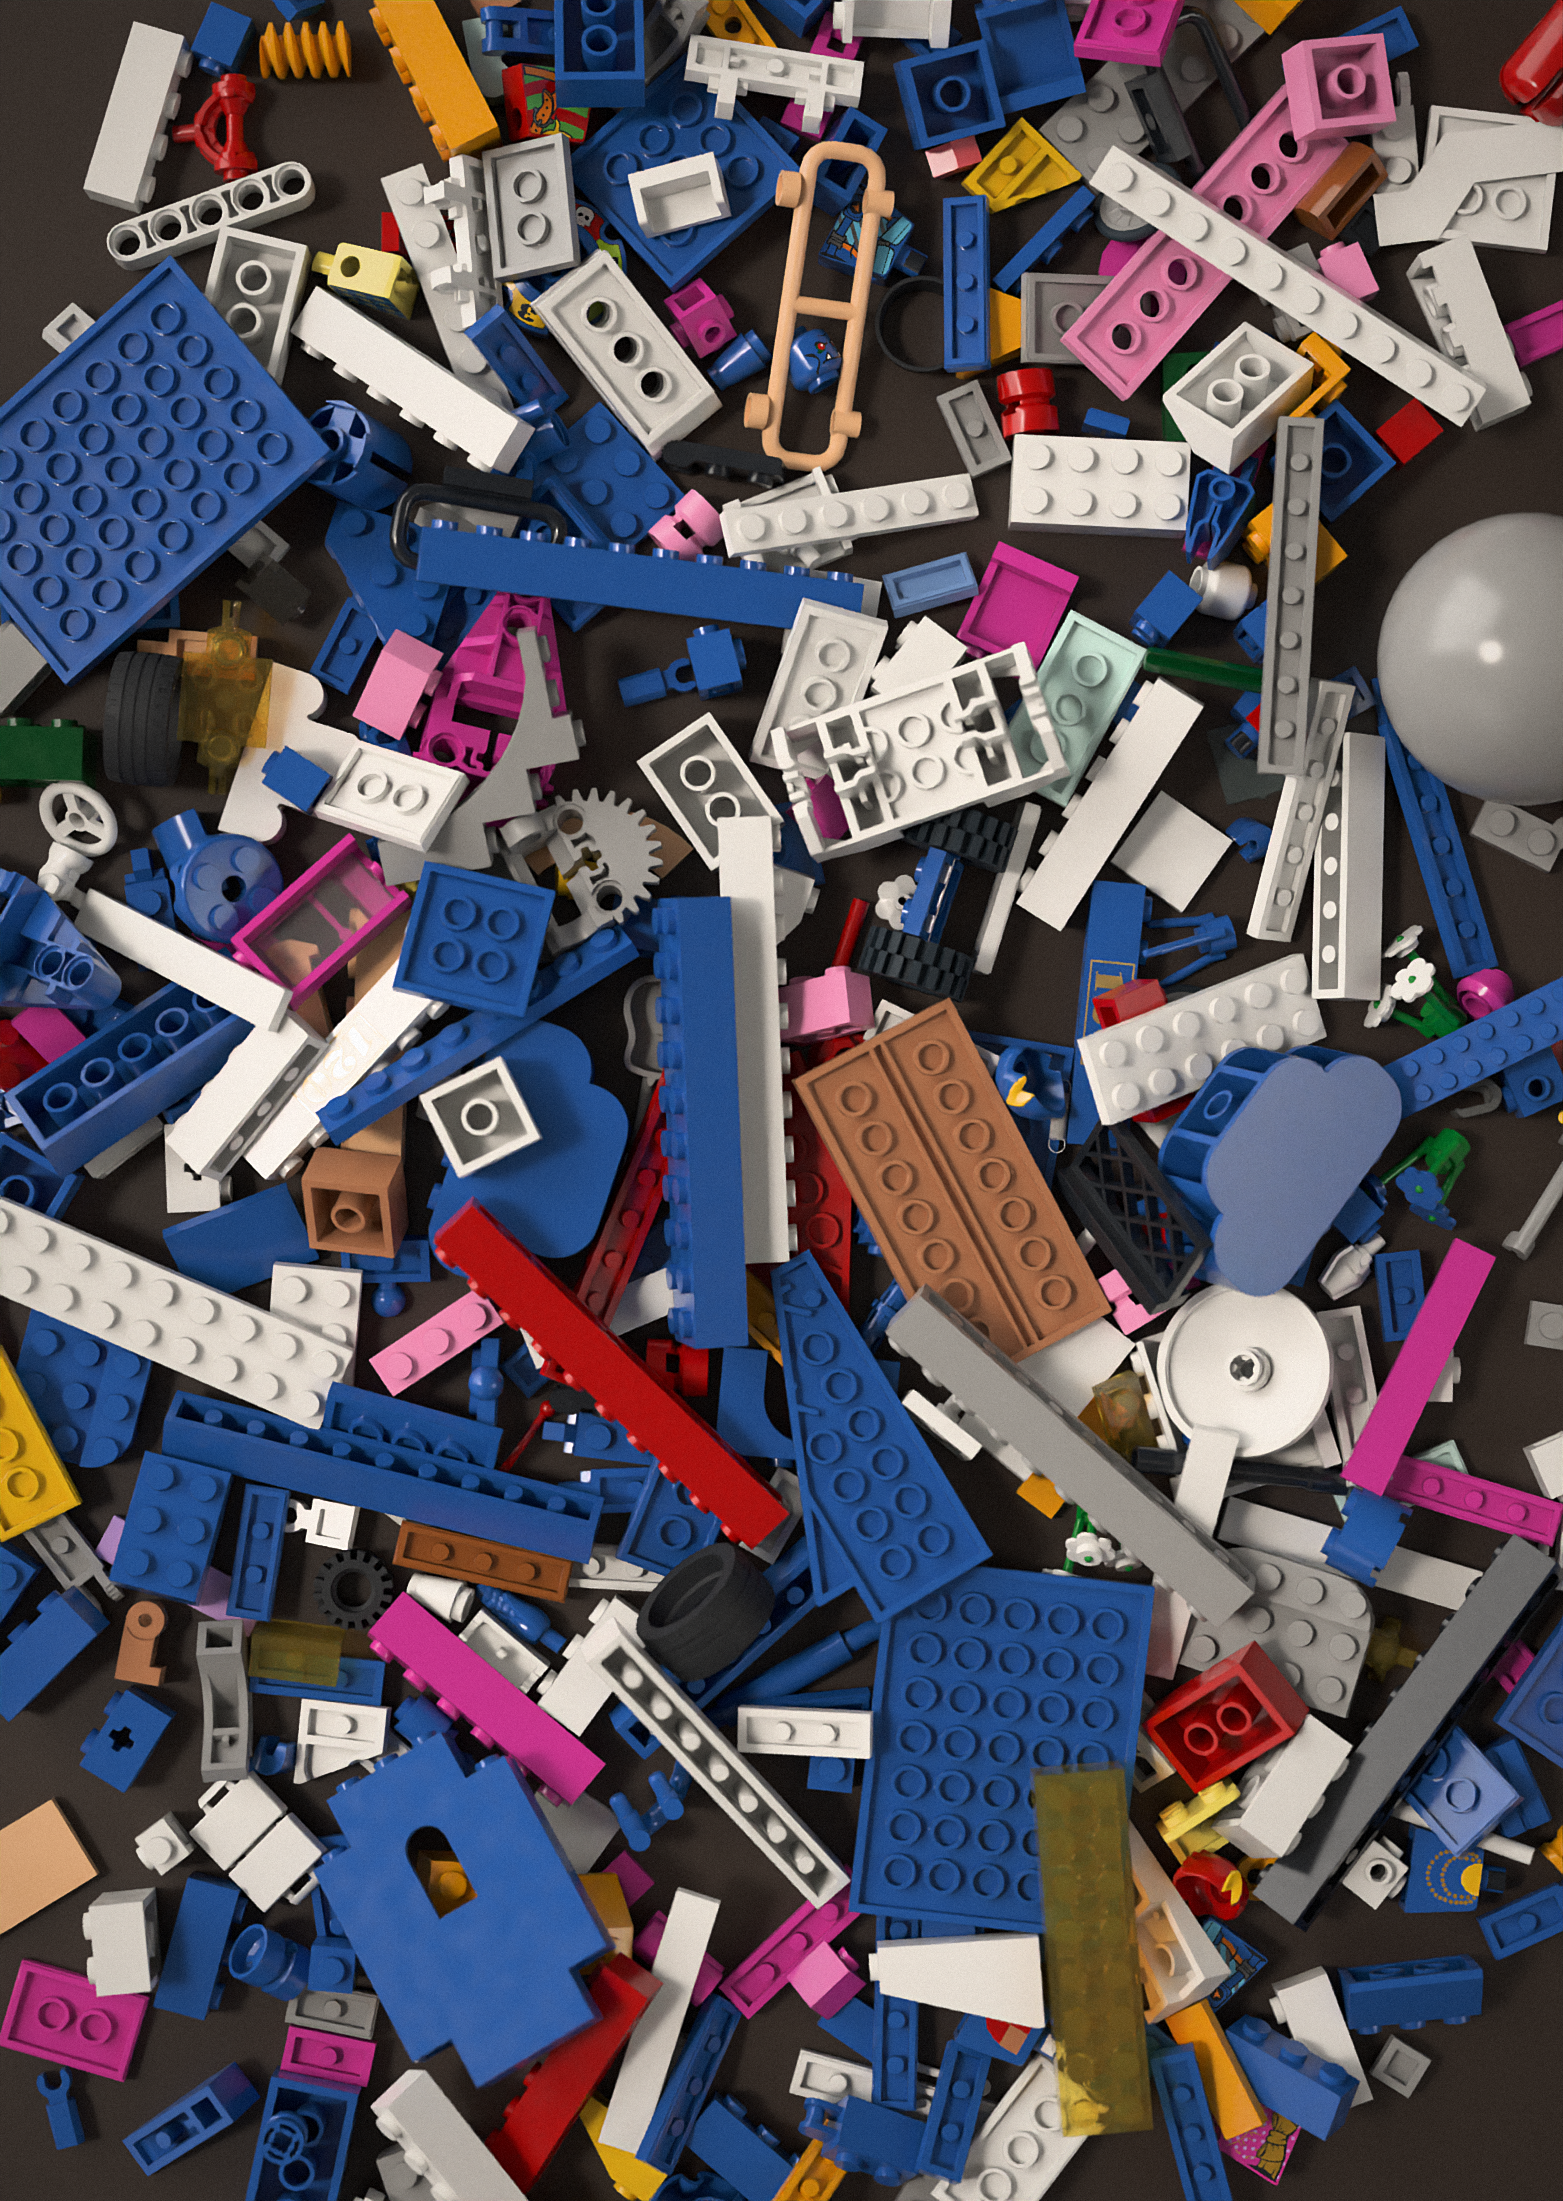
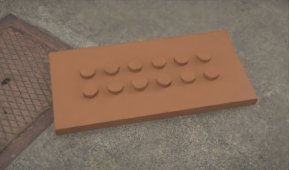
[792,997,1112,1363]

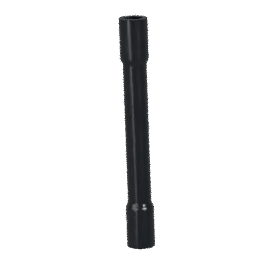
[1130,1445,1349,1496]

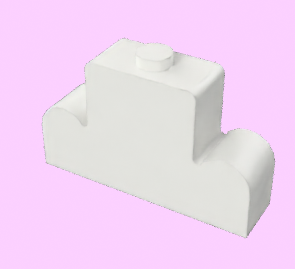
[218,662,359,845]

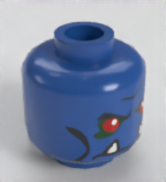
[788,326,842,395]

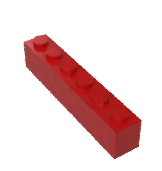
[483,1952,664,2196]

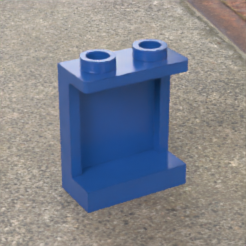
[974,0,1086,115]

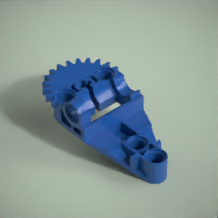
[0,868,121,1010]

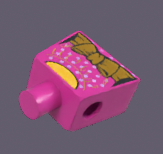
[1211,2102,1301,2185]

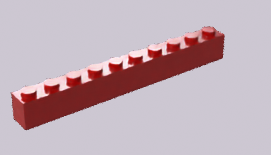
[434,1196,790,1550]

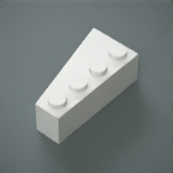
[1406,233,1533,432]

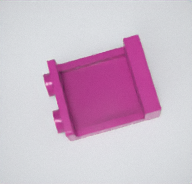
[955,541,1079,679]

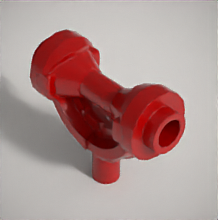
[172,73,258,183]

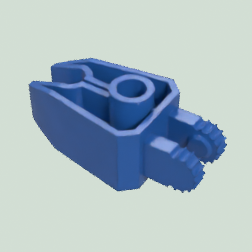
[1185,456,1259,571]

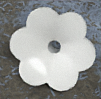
[875,875,917,930]

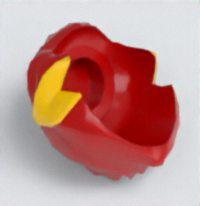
[1172,1849,1249,1921]

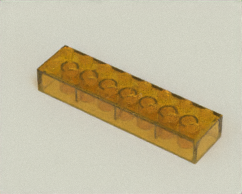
[1029,1761,1153,2137]

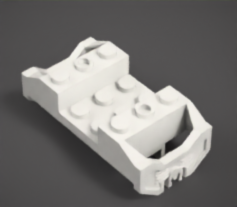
[771,641,1070,863]

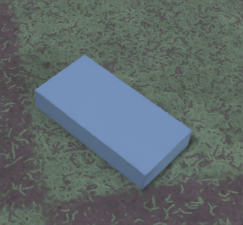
[882,552,979,619]

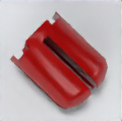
[1498,0,1563,127]

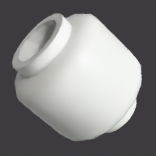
[1189,561,1257,620]

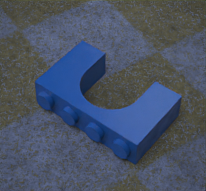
[716,1346,900,1468]

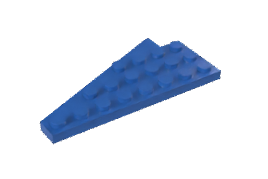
[770,1249,993,1625]

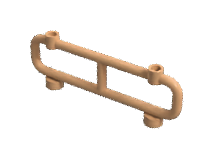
[744,141,895,472]

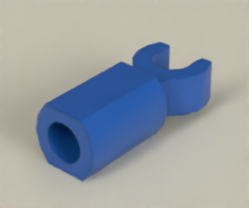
[617,658,697,708]
[37,2066,86,2150]

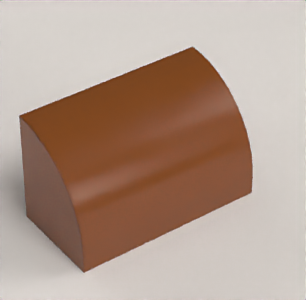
[1292,141,1389,241]

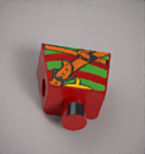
[502,63,591,147]

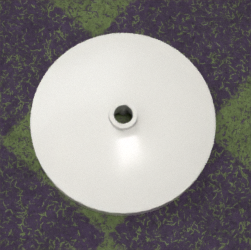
[1156,1285,1334,1458]

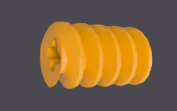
[259,21,352,80]

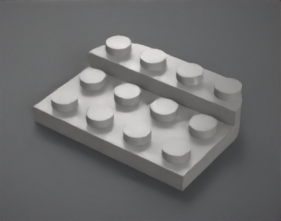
[1178,1547,1375,1718]

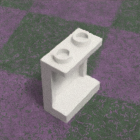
[833,0,952,48]
[722,466,858,573]

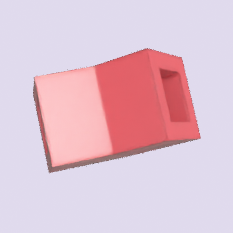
[925,135,982,180]

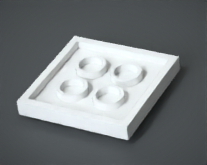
[1423,105,1556,254]

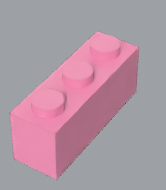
[369,1290,505,1397]

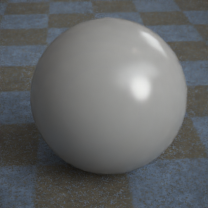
[1377,513,1563,806]

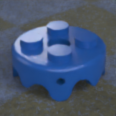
[170,833,284,944]

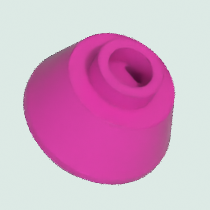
[1457,969,1515,1020]

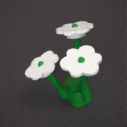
[1364,925,1467,1039]

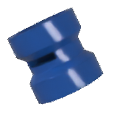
[259,2110,309,2165]

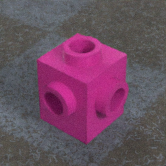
[663,277,737,359]

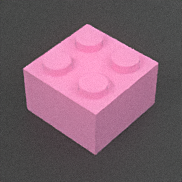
[1281,33,1396,142]

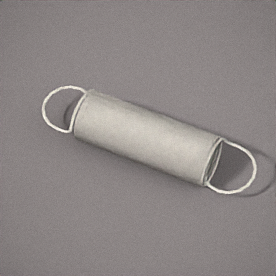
[1048,1079,1071,1153]

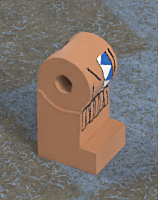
[115,1599,169,1686]

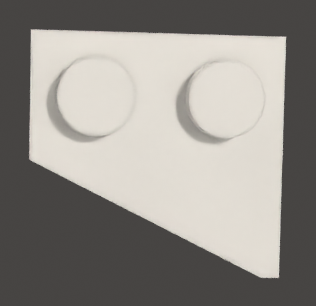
[294,1698,392,1784]

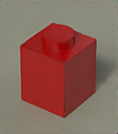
[1372,397,1444,472]

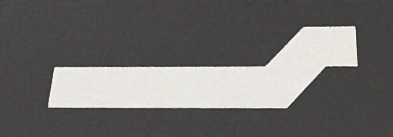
[1373,122,1563,246]

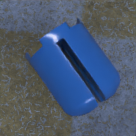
[306,400,413,511]

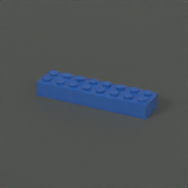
[1382,977,1563,1121]

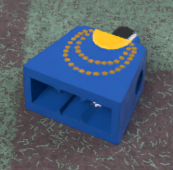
[1398,1822,1506,1913]

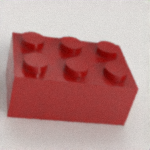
[1141,1640,1310,1794]

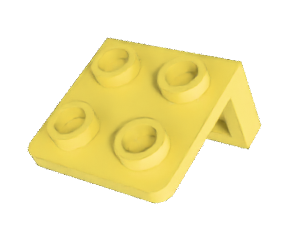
[1155,1776,1241,1865]

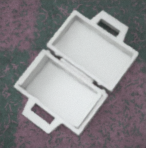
[189,1771,327,1912]

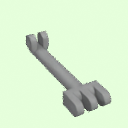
[1502,1134,1563,1261]

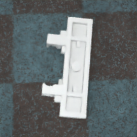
[684,34,864,134]
[423,154,504,329]

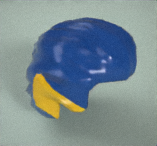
[995,1046,1066,1120]

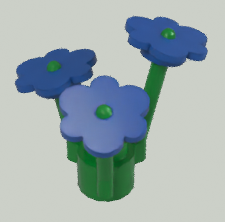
[1358,1128,1471,1230]

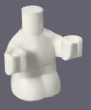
[37,842,93,910]

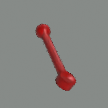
[498,1400,556,1473]

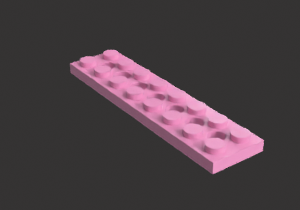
[1060,84,1349,401]

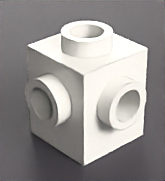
[1342,1835,1409,1910]

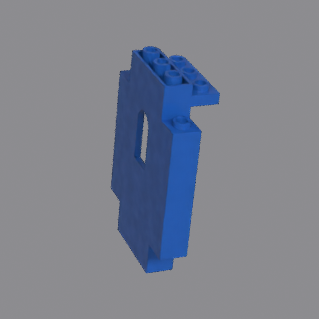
[313,1730,616,2088]

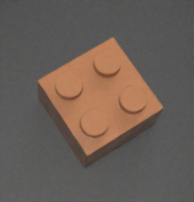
[301,1146,409,1258]

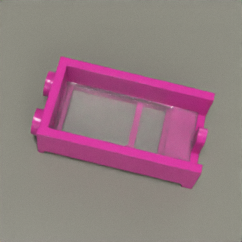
[230,833,413,1011]

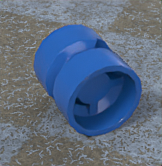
[228,1924,311,2001]

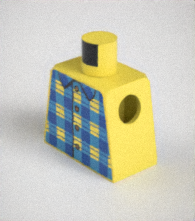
[312,243,420,320]

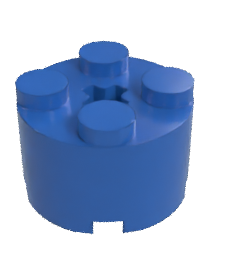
[1320,1487,1413,1588]

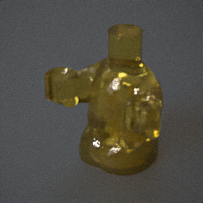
[1364,1614,1418,1684]

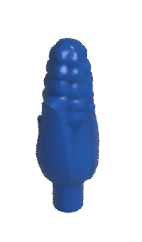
[475,1584,567,1654]

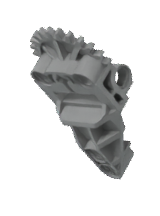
[476,788,663,963]

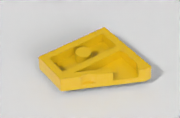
[961,117,1083,214]

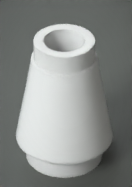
[406,1572,475,1623]

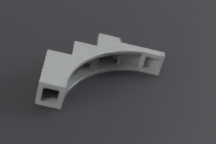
[377,625,587,886]

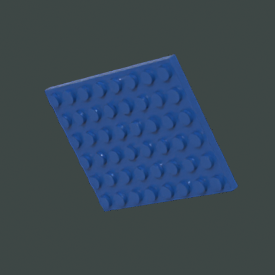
[0,255,335,687]
[848,1565,1155,1942]

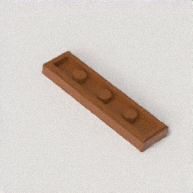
[392,1520,574,1603]

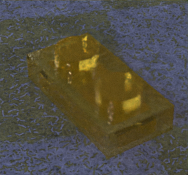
[1091,1370,1159,1464]

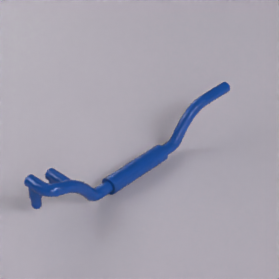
[610,1619,881,1852]

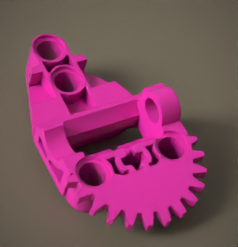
[411,592,566,836]

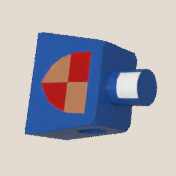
[953,1999,1066,2066]

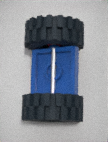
[857,808,1019,1003]

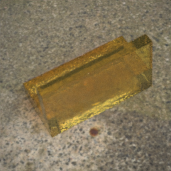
[248,1618,347,1687]

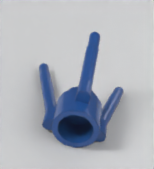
[1143,912,1237,989]

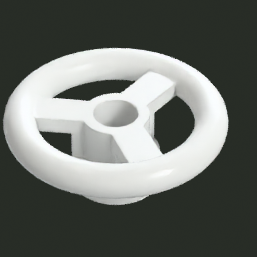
[39,781,118,857]

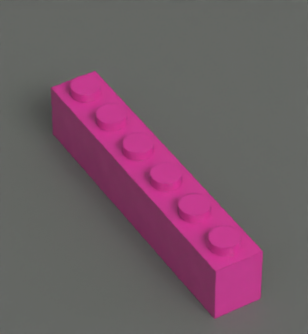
[367,1591,606,1808]

